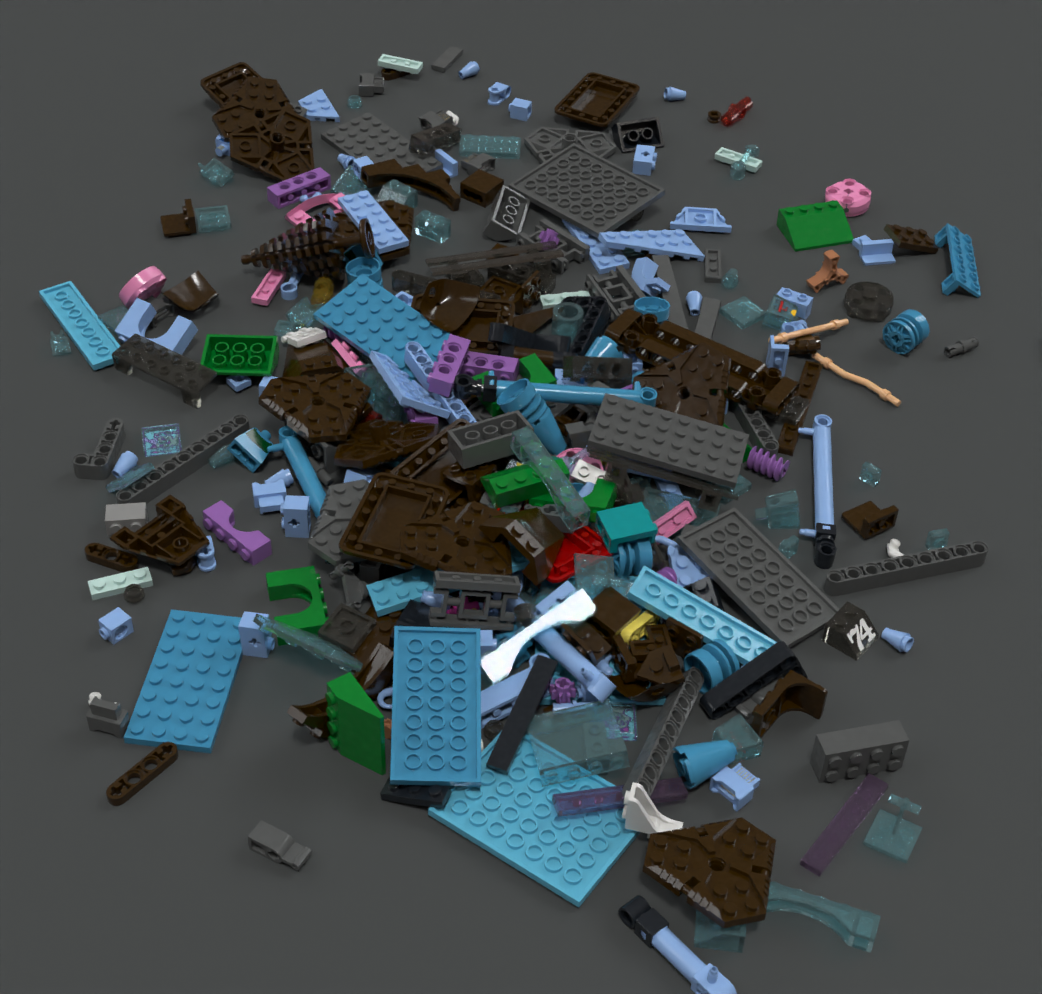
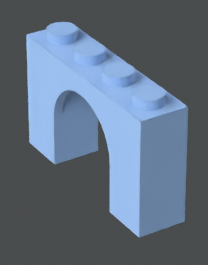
[114,298,198,364]

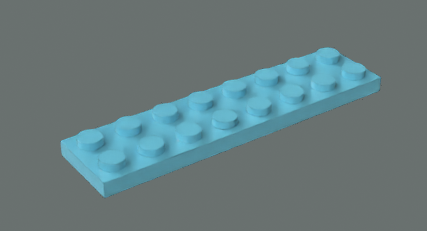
[39,281,127,370]
[366,541,530,617]
[626,566,777,665]

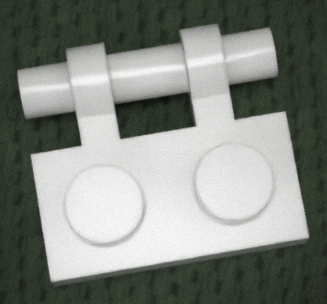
[281,327,327,348]

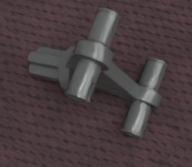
[330,561,369,618]

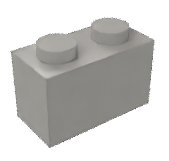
[105,502,148,535]

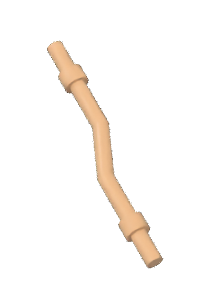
[768,319,849,344]
[812,352,901,407]

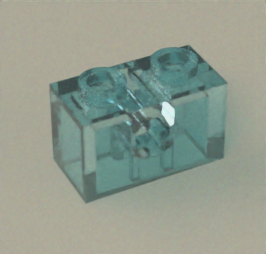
[415,210,451,244]

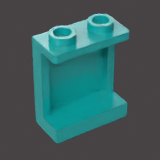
[595,502,658,553]

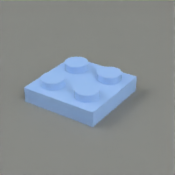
[668,555,713,587]

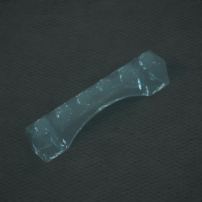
[510,425,591,532]
[481,588,598,685]
[767,881,881,953]

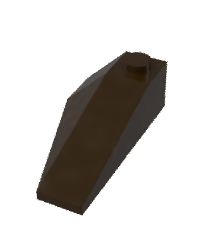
[512,305,562,333]

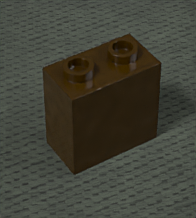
[460,169,504,208]
[579,585,641,645]

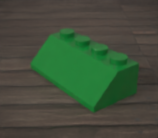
[480,456,570,509]

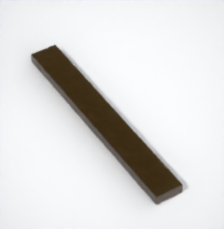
[778,361,823,456]

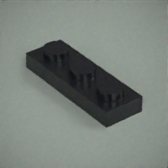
[380,778,452,809]

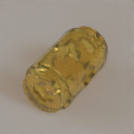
[311,277,334,310]

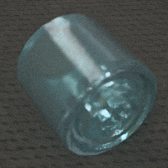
[552,302,583,342]

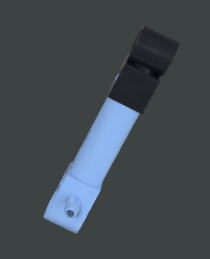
[618,895,737,994]

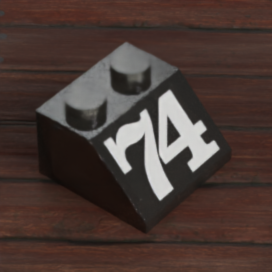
[822,601,879,661]

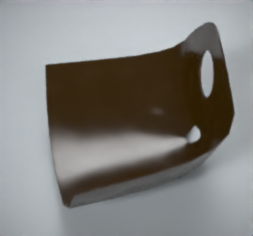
[161,271,219,312]
[420,278,481,332]
[602,672,681,702]

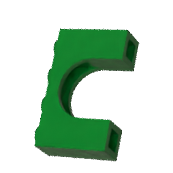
[472,353,557,417]
[529,478,617,523]
[266,566,331,646]

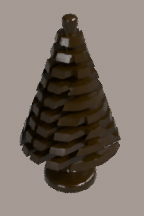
[241,207,375,281]

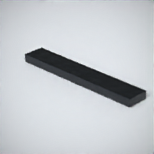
[486,655,558,774]

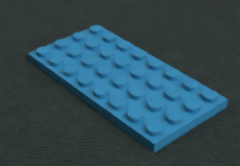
[313,274,450,384]
[124,609,243,754]
[390,626,481,786]

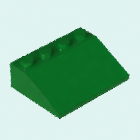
[776,200,854,252]
[199,334,280,376]
[325,672,386,775]

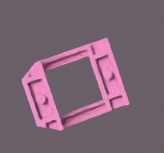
[285,193,345,226]

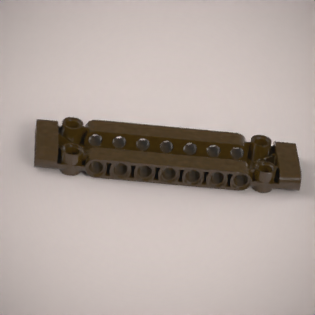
[604,308,800,416]

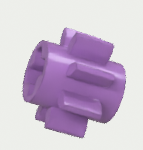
[539,228,560,248]
[549,677,576,704]

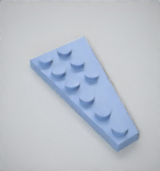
[598,229,705,262]
[369,350,451,419]

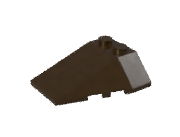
[282,339,356,378]
[110,495,210,566]
[478,507,565,586]

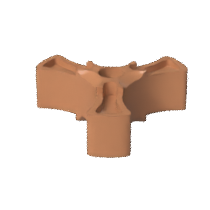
[806,250,849,293]

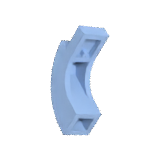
[631,257,670,297]

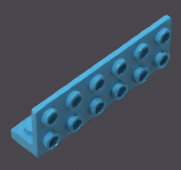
[934,223,981,298]

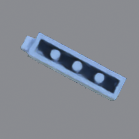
[481,653,554,729]

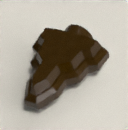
[782,334,821,355]

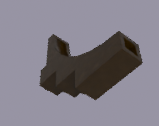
[360,159,461,212]
[286,642,394,740]

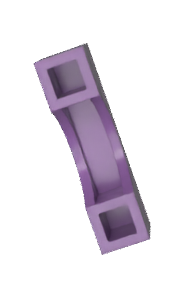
[203,500,272,566]

